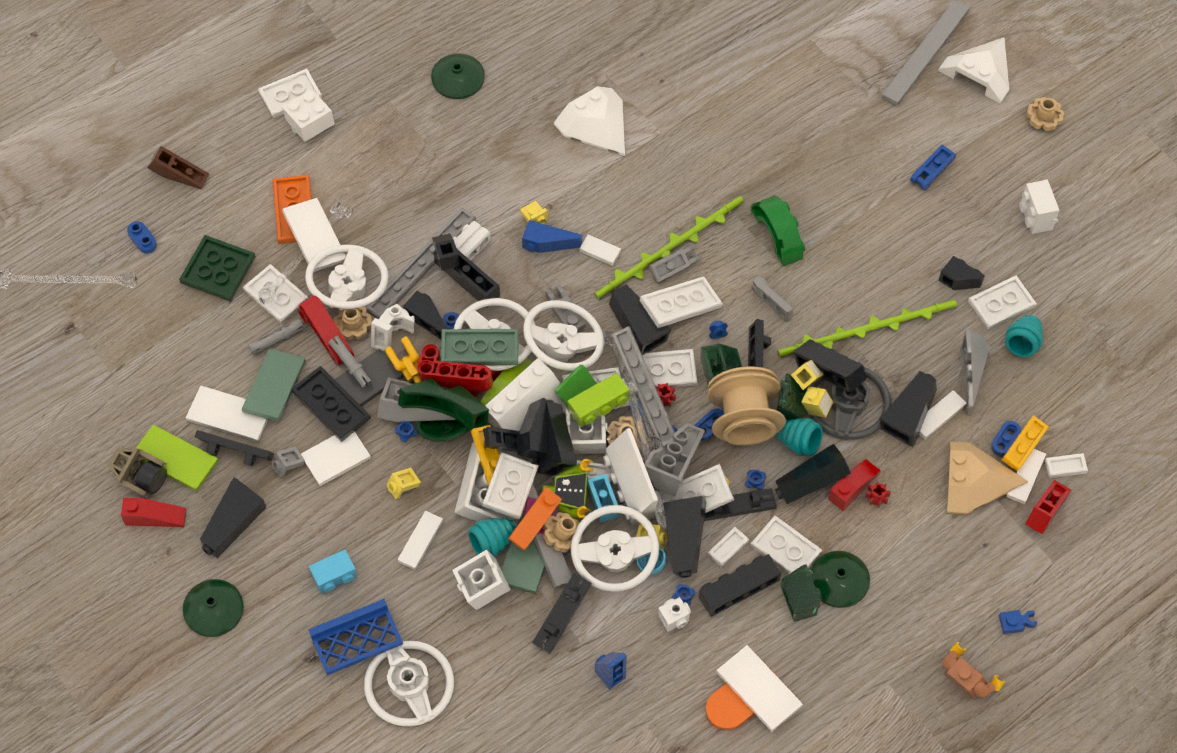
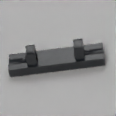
[748,319,771,368]
[483,427,519,452]
[195,430,274,466]
[704,488,776,521]
[532,573,592,654]

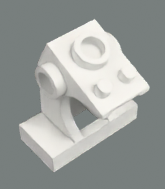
[371,304,415,354]

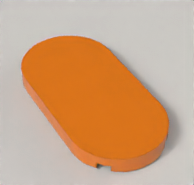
[706,669,775,730]

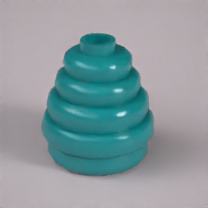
[1005,315,1043,358]
[776,418,823,456]
[468,518,516,557]

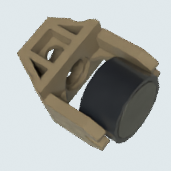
[108,448,167,498]

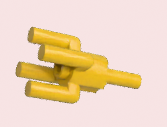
[384,336,421,383]

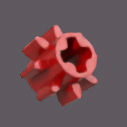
[657,383,676,407]
[865,481,891,508]

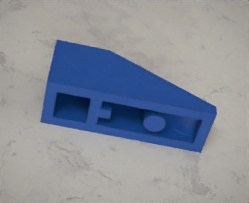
[522,220,582,253]
[595,652,627,690]

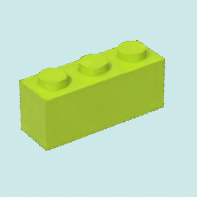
[567,373,630,427]

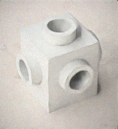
[658,597,691,632]

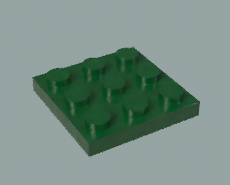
[179,235,256,302]

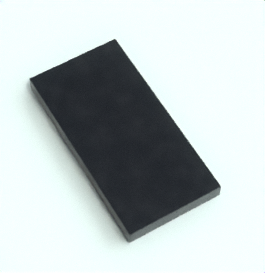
[291,366,371,442]

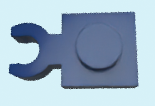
[999,610,1037,634]

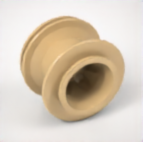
[707,367,786,445]

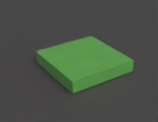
[554,364,597,409]

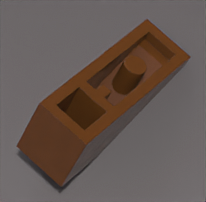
[147,146,209,189]

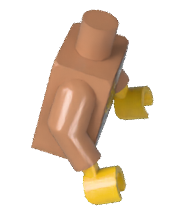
[942,642,1005,700]

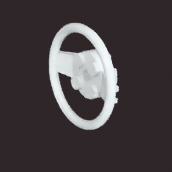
[305,245,389,310]
[454,298,535,371]
[523,300,604,371]
[571,505,659,592]
[364,641,454,727]

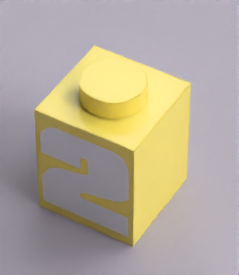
[791,360,824,390]
[801,386,833,418]

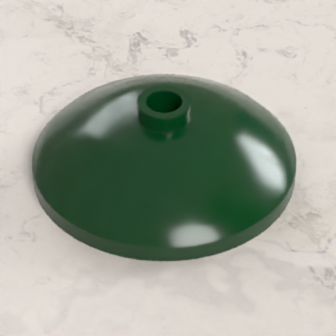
[431,53,485,99]
[416,419,470,442]
[810,551,870,608]
[183,579,244,637]

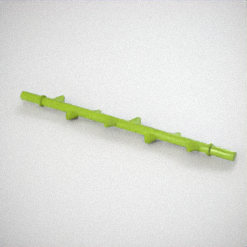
[594,196,744,299]
[777,299,957,357]

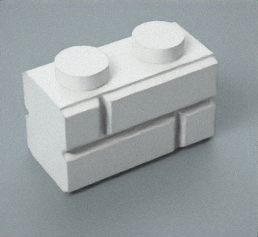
[453,221,491,260]

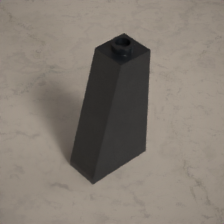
[609,284,671,355]
[880,371,937,447]
[537,400,577,476]
[775,444,851,504]
[200,477,266,558]
[663,496,707,578]

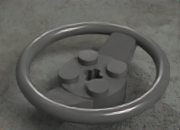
[810,367,891,440]

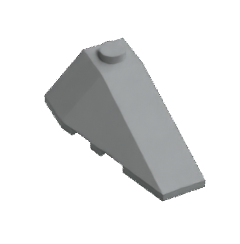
[960,329,990,415]
[377,377,455,422]
[644,423,705,496]

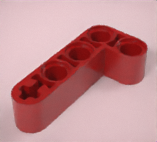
[298,296,355,366]
[417,344,493,391]

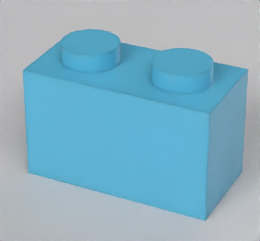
[588,474,619,523]
[309,549,357,593]

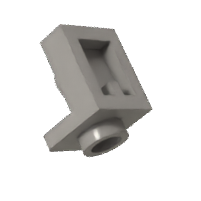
[271,446,305,478]

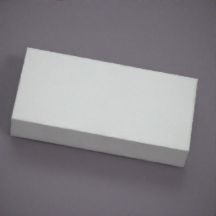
[580,235,621,266]
[1044,453,1088,478]
[707,527,749,568]

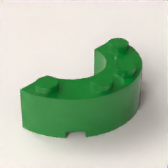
[750,195,805,267]

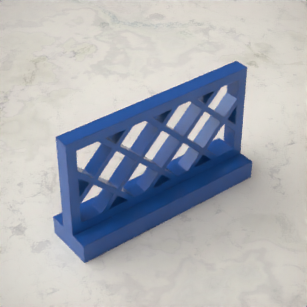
[308,599,403,675]

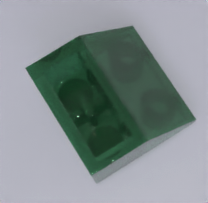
[700,343,742,385]
[777,374,807,420]
[780,564,822,622]

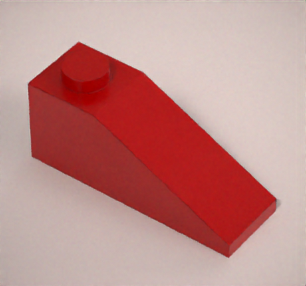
[828,459,881,511]
[1025,480,1071,534]
[121,498,186,527]

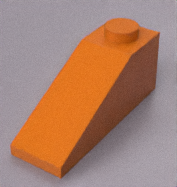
[508,487,562,551]

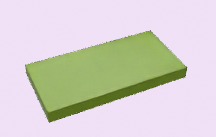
[136,424,219,492]

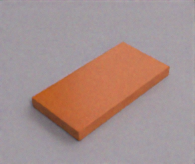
[273,175,312,244]

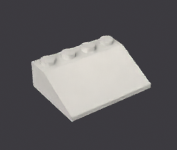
[485,358,567,431]
[603,428,658,525]
[454,442,533,526]

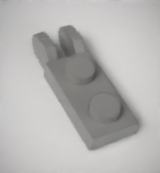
[648,244,701,282]
[752,276,793,322]
[545,285,586,331]

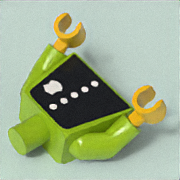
[543,459,594,519]

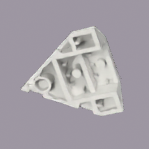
[938,37,1009,103]
[554,86,625,156]

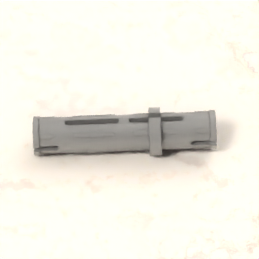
[248,318,304,355]
[328,336,372,388]

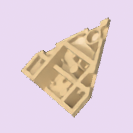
[947,441,1028,515]

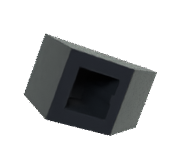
[432,233,460,271]
[939,256,985,290]

